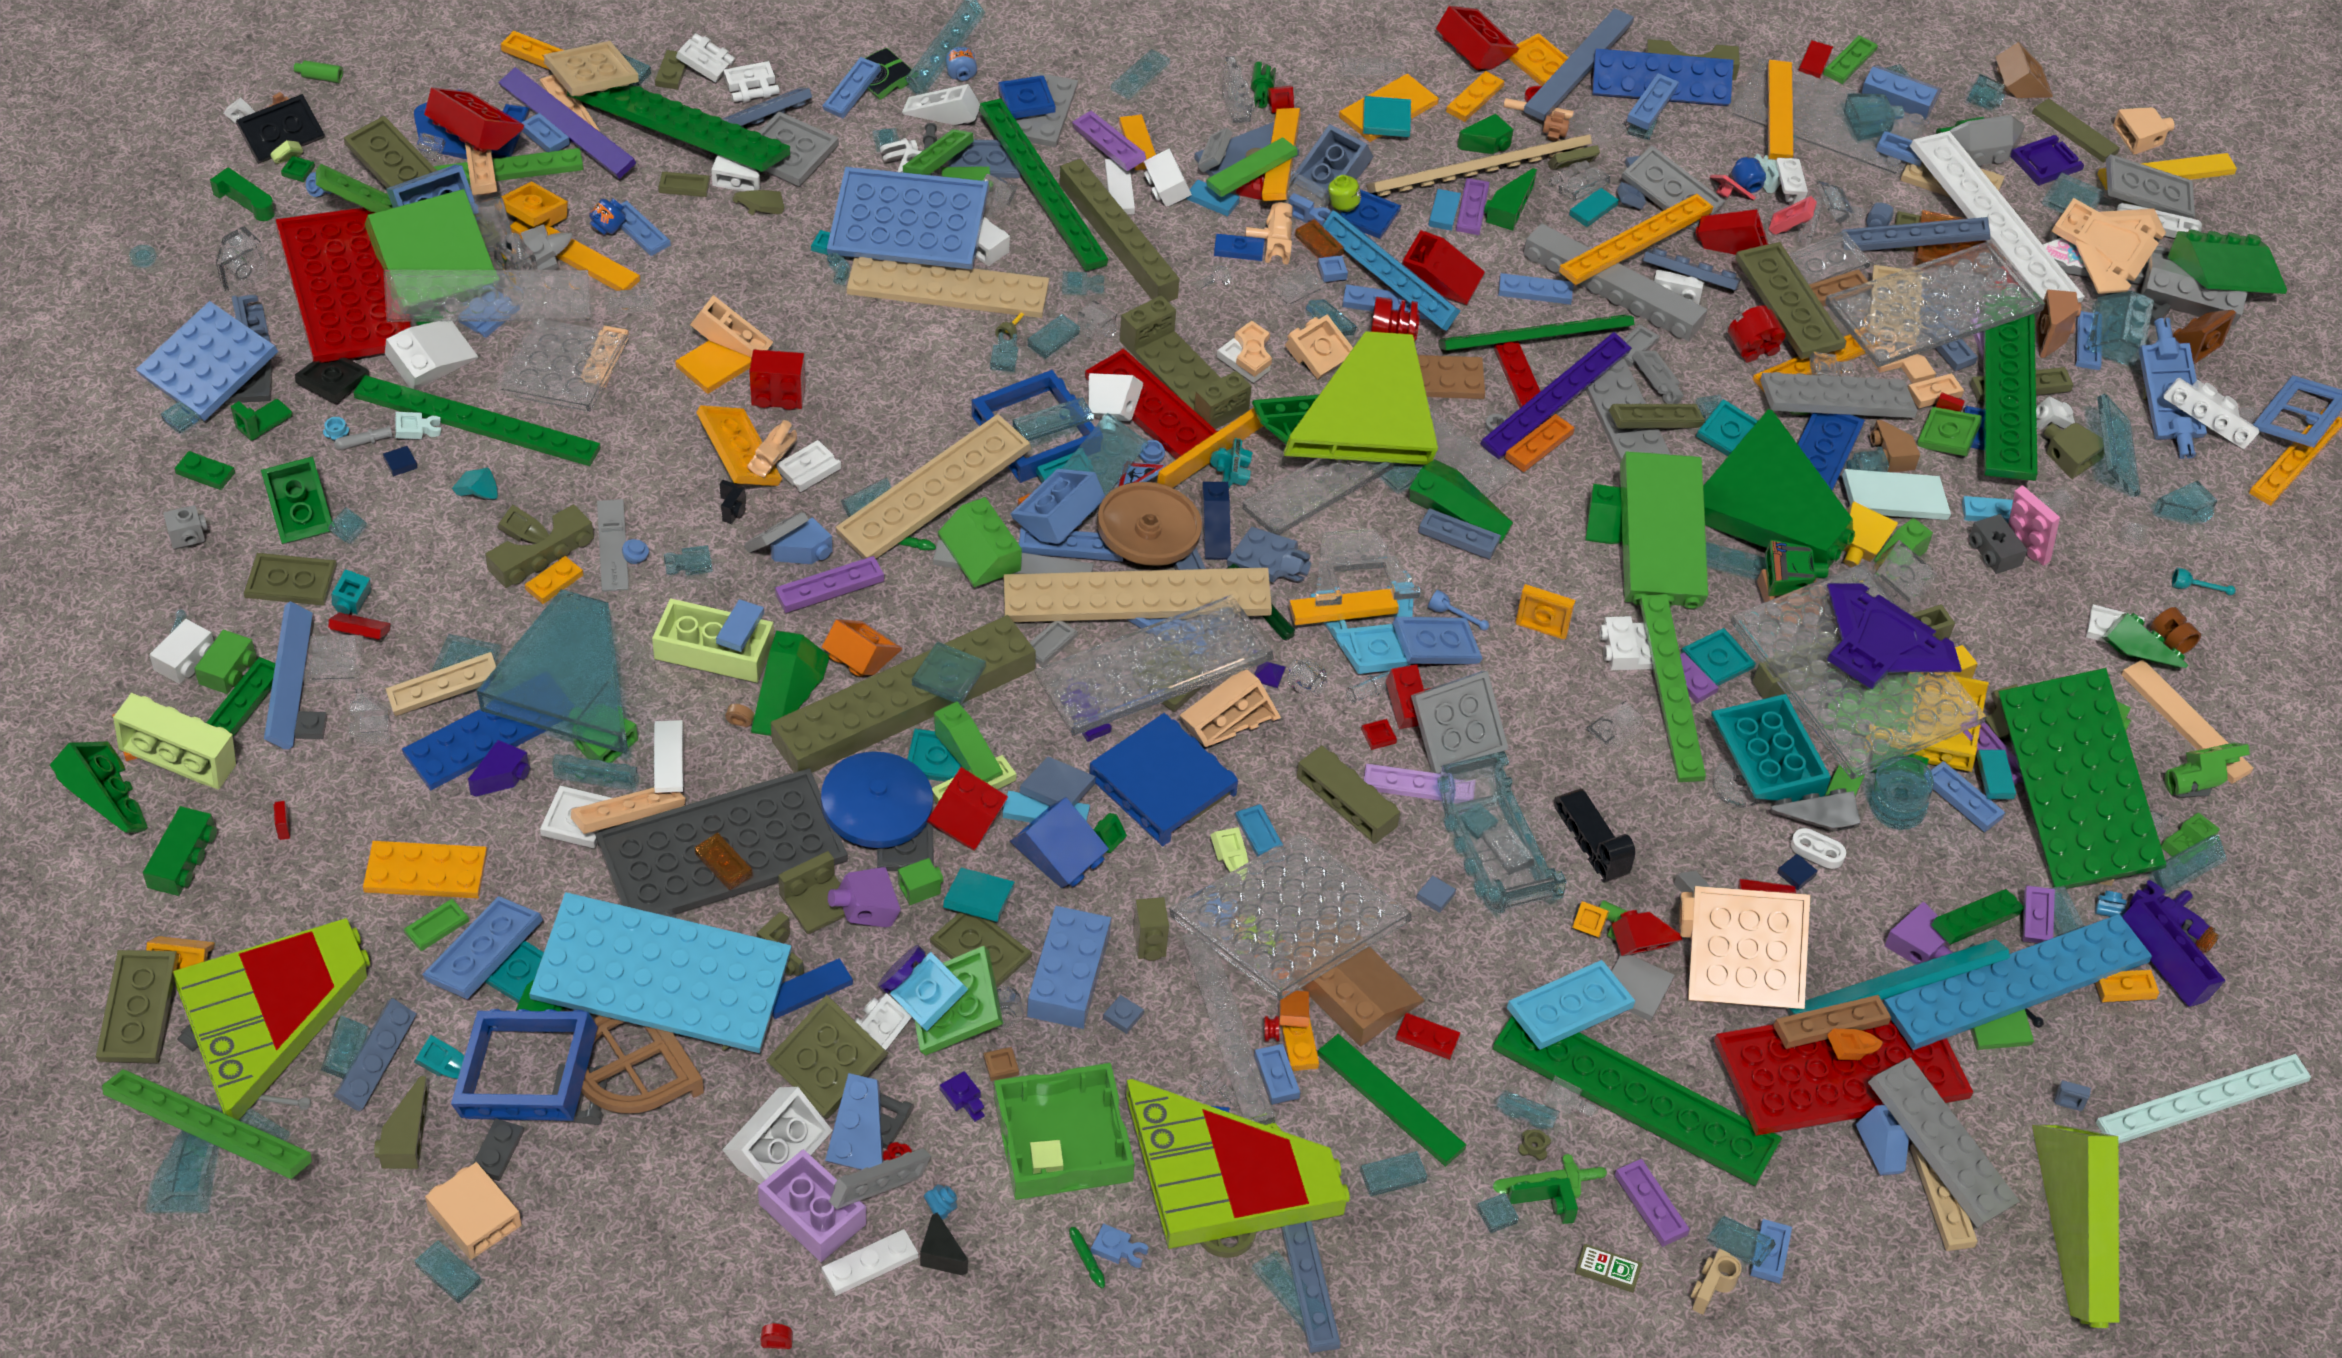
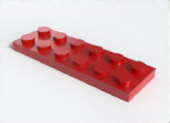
[1085,348,1218,459]

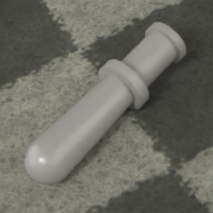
[334,425,393,450]

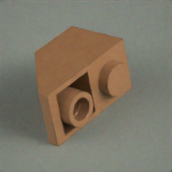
[1870,420,1920,472]

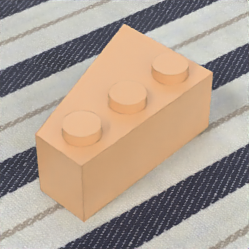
[1180,667,1281,747]

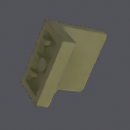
[778,851,845,934]

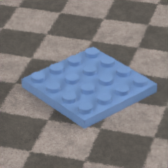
[136,301,278,421]

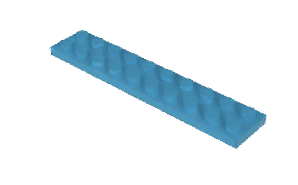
[1883,914,2152,1050]

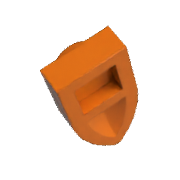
[1827,1028,1883,1060]

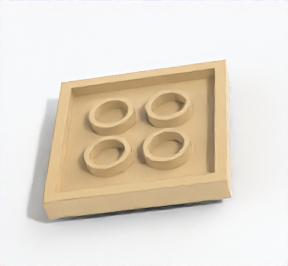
[544,41,639,96]

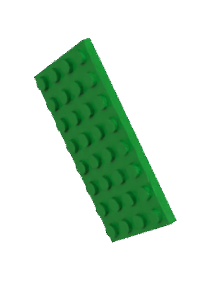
[1998,668,2166,891]

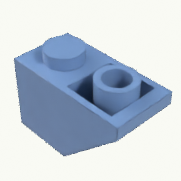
[1856,1105,1909,1175]

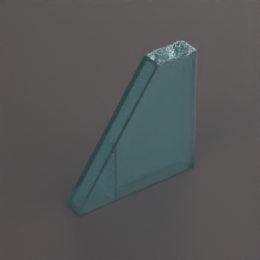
[477,589,628,754]

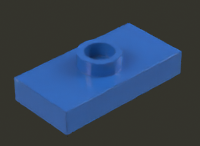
[1214,234,1264,261]

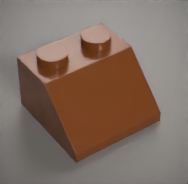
[2173,309,2236,364]

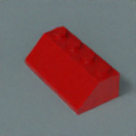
[424,87,524,152]

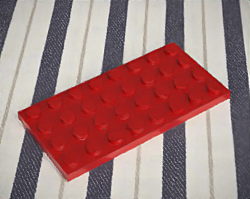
[275,207,411,363]
[1714,1020,1973,1136]

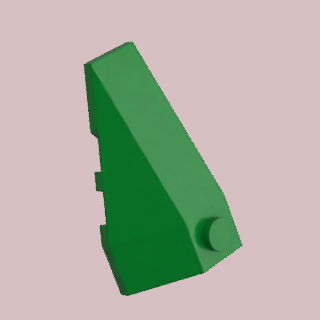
[1409,459,1513,544]
[751,630,830,736]

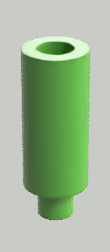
[294,60,343,83]

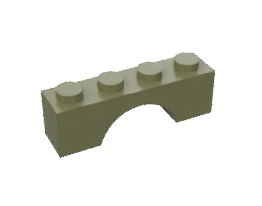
[1645,39,1740,81]
[485,504,594,588]

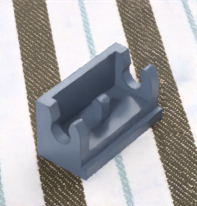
[231,295,270,342]

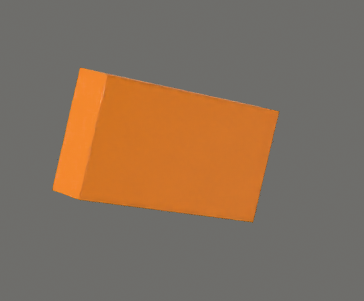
[1279,989,1310,1027]

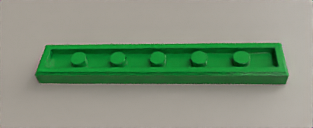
[1317,1034,1467,1167]

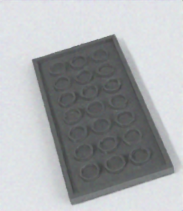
[595,768,848,916]

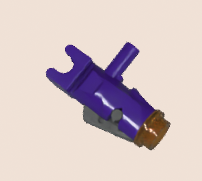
[2129,880,2220,953]

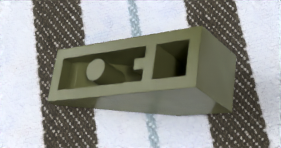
[374,1076,429,1169]

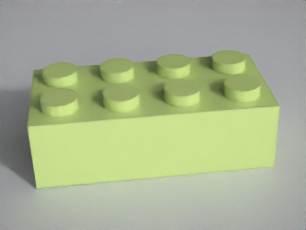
[652,598,774,683]
[113,693,236,790]

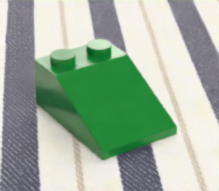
[261,456,334,545]

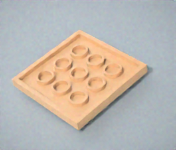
[1688,886,1810,1009]

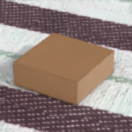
[983,1047,1019,1081]

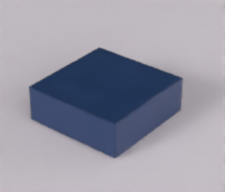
[383,446,418,477]
[1777,854,1818,890]

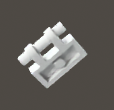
[676,33,736,83]
[723,61,779,103]

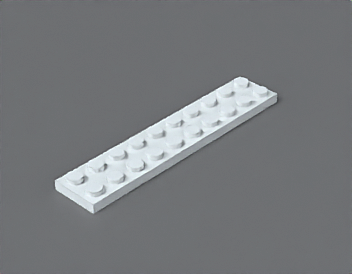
[1910,131,2085,308]

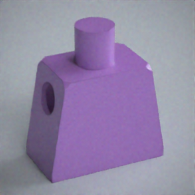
[828,867,901,927]
[1885,902,1954,965]

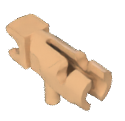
[1245,202,1293,264]
[747,420,797,478]

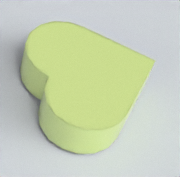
[270,140,303,164]

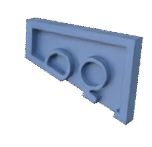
[825,1073,883,1170]

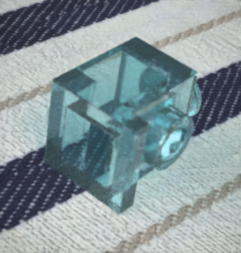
[1966,74,2005,109]
[1846,446,1889,472]

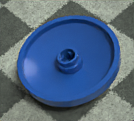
[821,752,933,848]

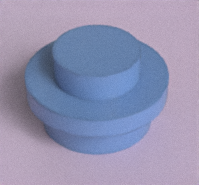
[1139,440,1165,464]
[622,539,649,564]

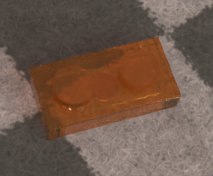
[1295,219,1344,258]
[695,832,753,890]

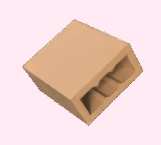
[425,1162,522,1260]

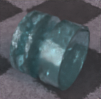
[1870,756,1934,830]

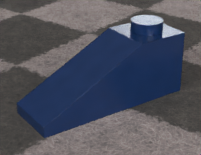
[1201,482,1231,560]

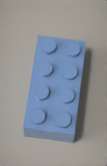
[1027,906,1111,1029]

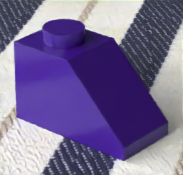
[468,740,530,797]

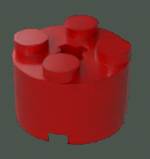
[1728,305,1786,363]

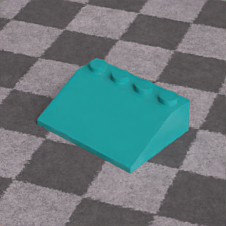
[1711,694,1831,802]

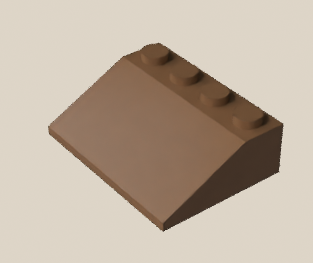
[1284,925,1424,1047]

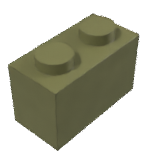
[1133,897,1169,961]

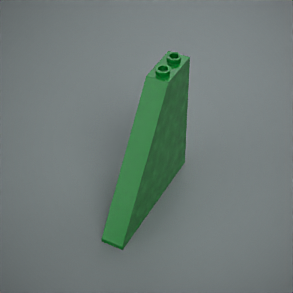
[1703,409,1855,567]

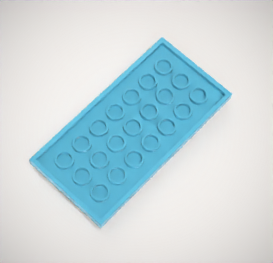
[530,892,791,1053]

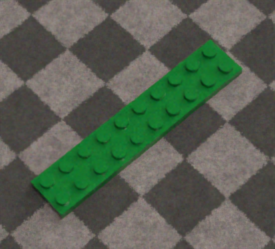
[567,84,790,172]
[1983,296,2038,481]
[1493,1015,1782,1187]

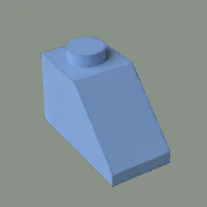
[770,517,833,564]

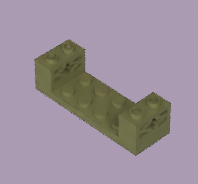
[1120,295,1252,429]

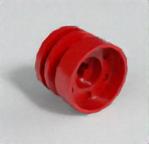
[1371,296,1420,342]

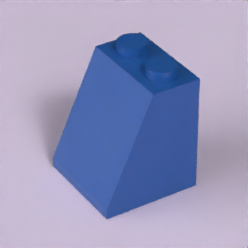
[1010,797,1109,888]

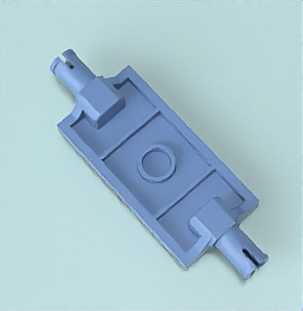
[2138,318,2207,459]

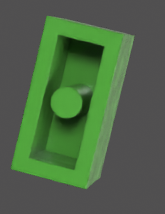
[194,629,256,695]

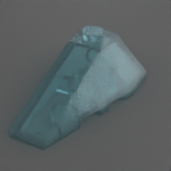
[145,1105,223,1213]

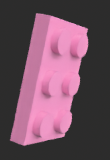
[2008,485,2060,566]

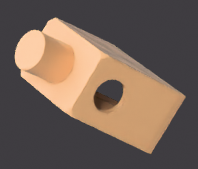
[2113,107,2174,155]

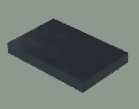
[236,94,325,164]

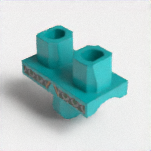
[1210,438,1253,488]

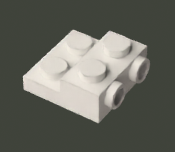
[1599,616,1654,670]

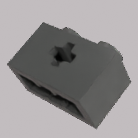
[1969,514,2028,574]

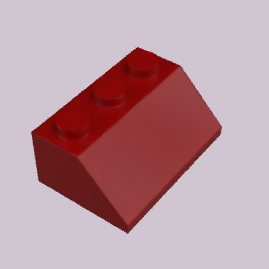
[1436,6,1519,70]

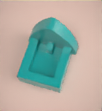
[452,467,498,499]

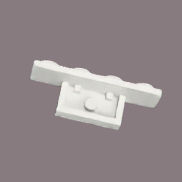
[2164,378,2259,449]

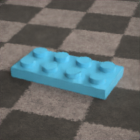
[1507,960,1635,1050]

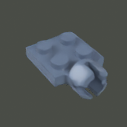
[1227,526,1311,583]

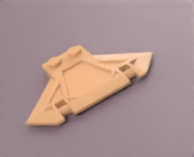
[2051,198,2166,294]

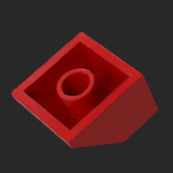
[927,767,1008,851]

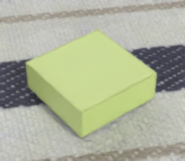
[1030,1140,1063,1174]

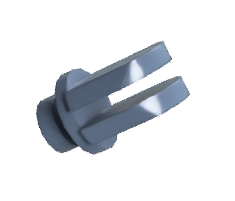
[1866,203,1894,227]

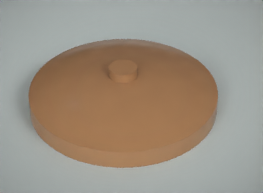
[1097,482,1202,565]

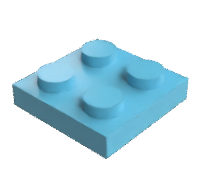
[890,952,968,1031]

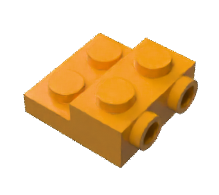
[497,181,568,227]

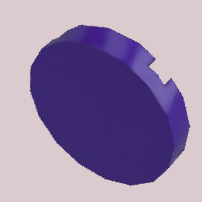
[878,945,925,993]

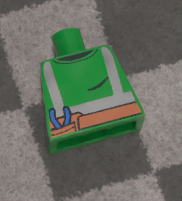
[1765,540,1829,596]

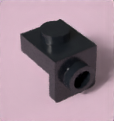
[719,480,746,525]

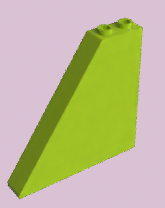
[1284,331,1438,465]
[2032,1125,2119,1328]

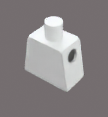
[1089,373,1143,434]

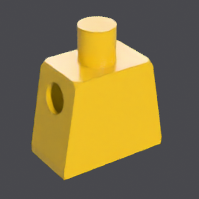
[1843,501,1898,568]

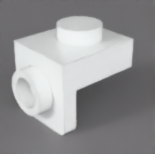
[2036,396,2075,429]

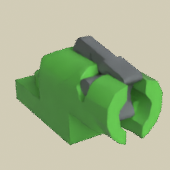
[2165,742,2250,797]

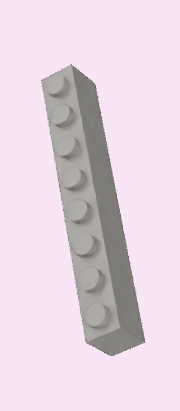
[1523,223,1708,342]

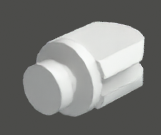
[880,138,918,163]

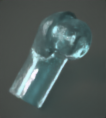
[827,252,850,285]

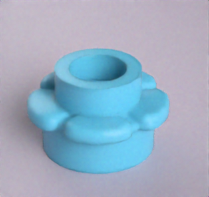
[323,417,349,440]

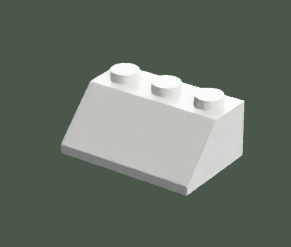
[723,1087,833,1184]

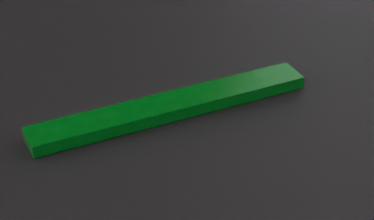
[1438,314,1635,350]

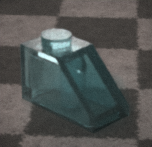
[2153,480,2218,525]

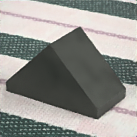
[920,1212,968,1276]

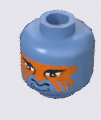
[945,47,977,81]

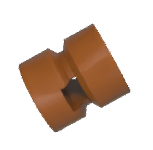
[2150,607,2201,654]

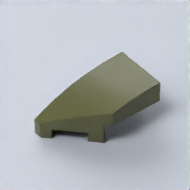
[732,190,784,215]

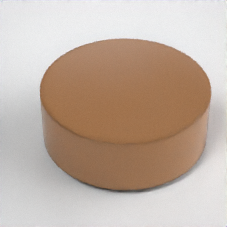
[725,704,754,727]

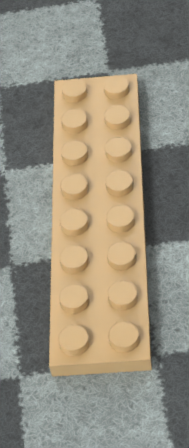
[847,257,1049,318]
[835,414,1031,559]

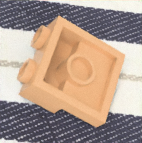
[1285,314,1353,380]

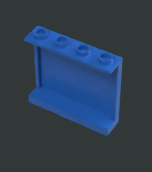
[1089,713,1238,847]

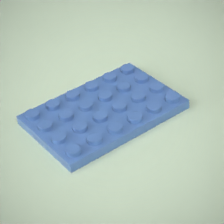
[827,167,989,269]

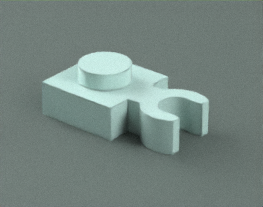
[395,412,441,439]

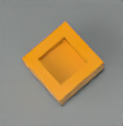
[1572,901,1610,937]

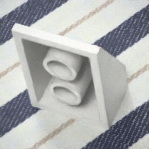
[385,318,478,390]

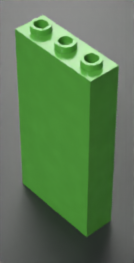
[1620,451,1708,609]

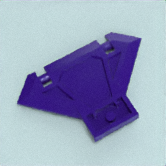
[1827,583,1962,689]

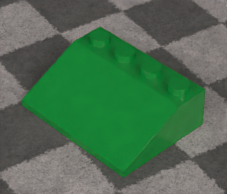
[2168,229,2287,294]

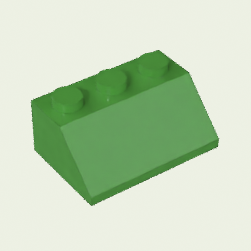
[938,497,1022,587]

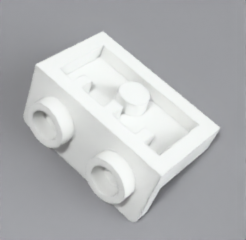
[1776,158,1808,206]
[1654,270,1704,305]
[855,993,912,1050]

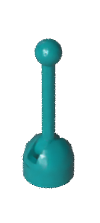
[2172,567,2236,596]

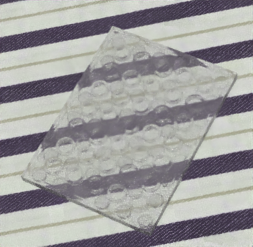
[1731,563,1987,779]

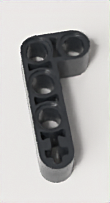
[1554,788,1636,883]

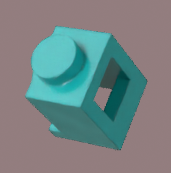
[331,569,371,614]

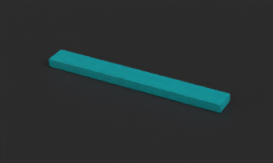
[1787,939,2010,1016]

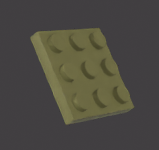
[766,995,888,1119]

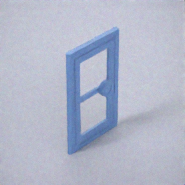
[2253,375,2342,447]

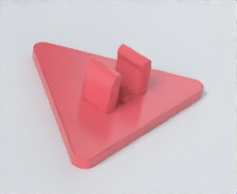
[1709,175,1756,200]

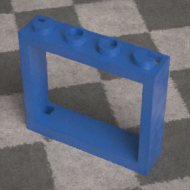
[972,370,1103,483]
[451,1009,598,1121]

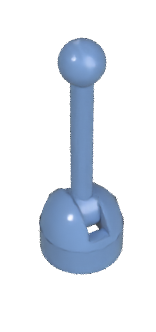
[1428,589,1489,631]

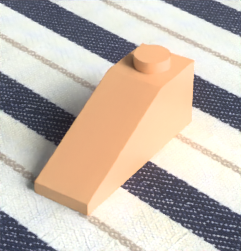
[690,295,773,357]

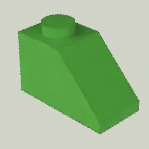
[1874,518,1933,577]

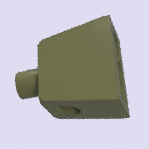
[2044,423,2109,480]

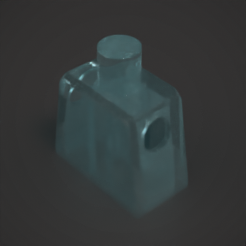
[1844,93,1904,141]

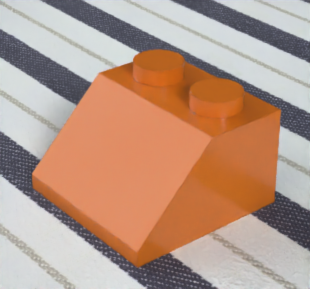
[822,619,902,677]

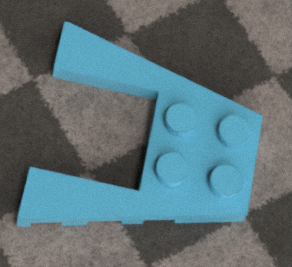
[1310,584,1414,674]

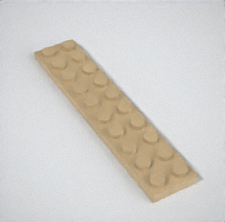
[1004,568,1272,622]

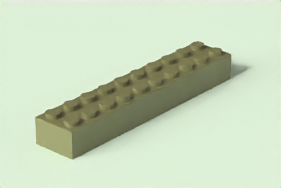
[771,615,1036,773]

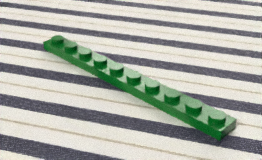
[979,98,1108,271]
[353,375,601,466]

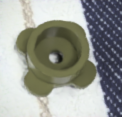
[1518,1129,1551,1160]

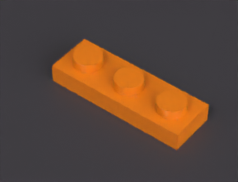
[1505,414,1575,472]

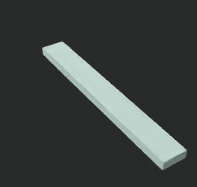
[2096,1054,2311,1143]

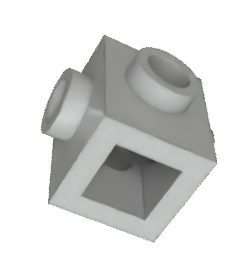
[163,505,208,549]

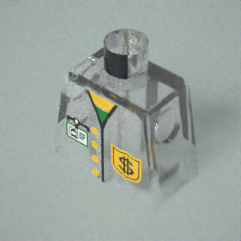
[494,233,541,295]

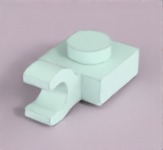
[1754,154,1781,193]

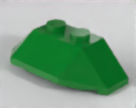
[1252,394,1320,444]

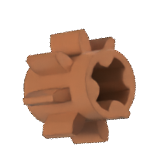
[1543,111,1570,141]

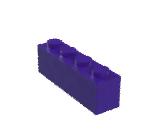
[2122,895,2226,1007]

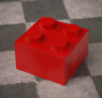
[749,349,806,410]

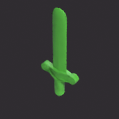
[1493,1154,1607,1199]

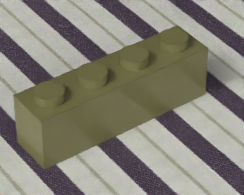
[1296,745,1401,844]

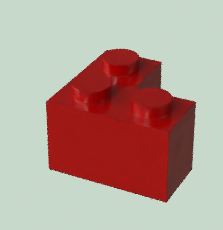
[1385,664,1434,729]

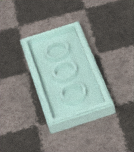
[1842,469,1951,520]

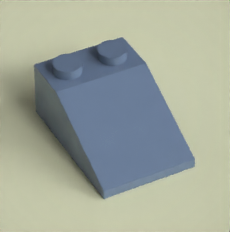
[1290,124,1373,203]

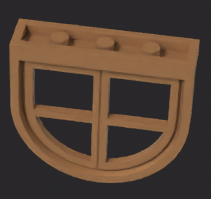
[581,1016,704,1113]

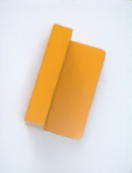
[146,936,215,970]

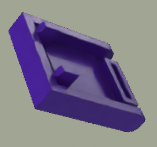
[2010,135,2084,186]

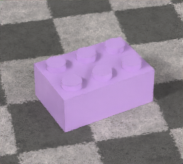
[758,1149,866,1262]

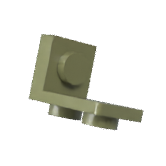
[757,911,804,977]

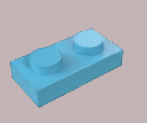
[1962,496,2013,523]

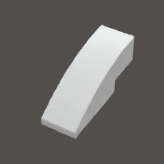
[654,720,684,793]

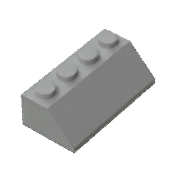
[2140,255,2247,325]

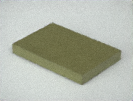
[244,553,337,606]
[930,912,1032,988]

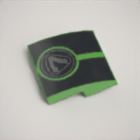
[849,48,917,100]

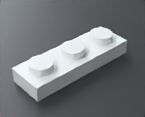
[821,1229,918,1296]

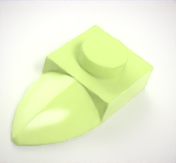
[1210,827,1248,883]

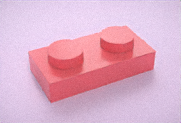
[1769,196,1817,235]

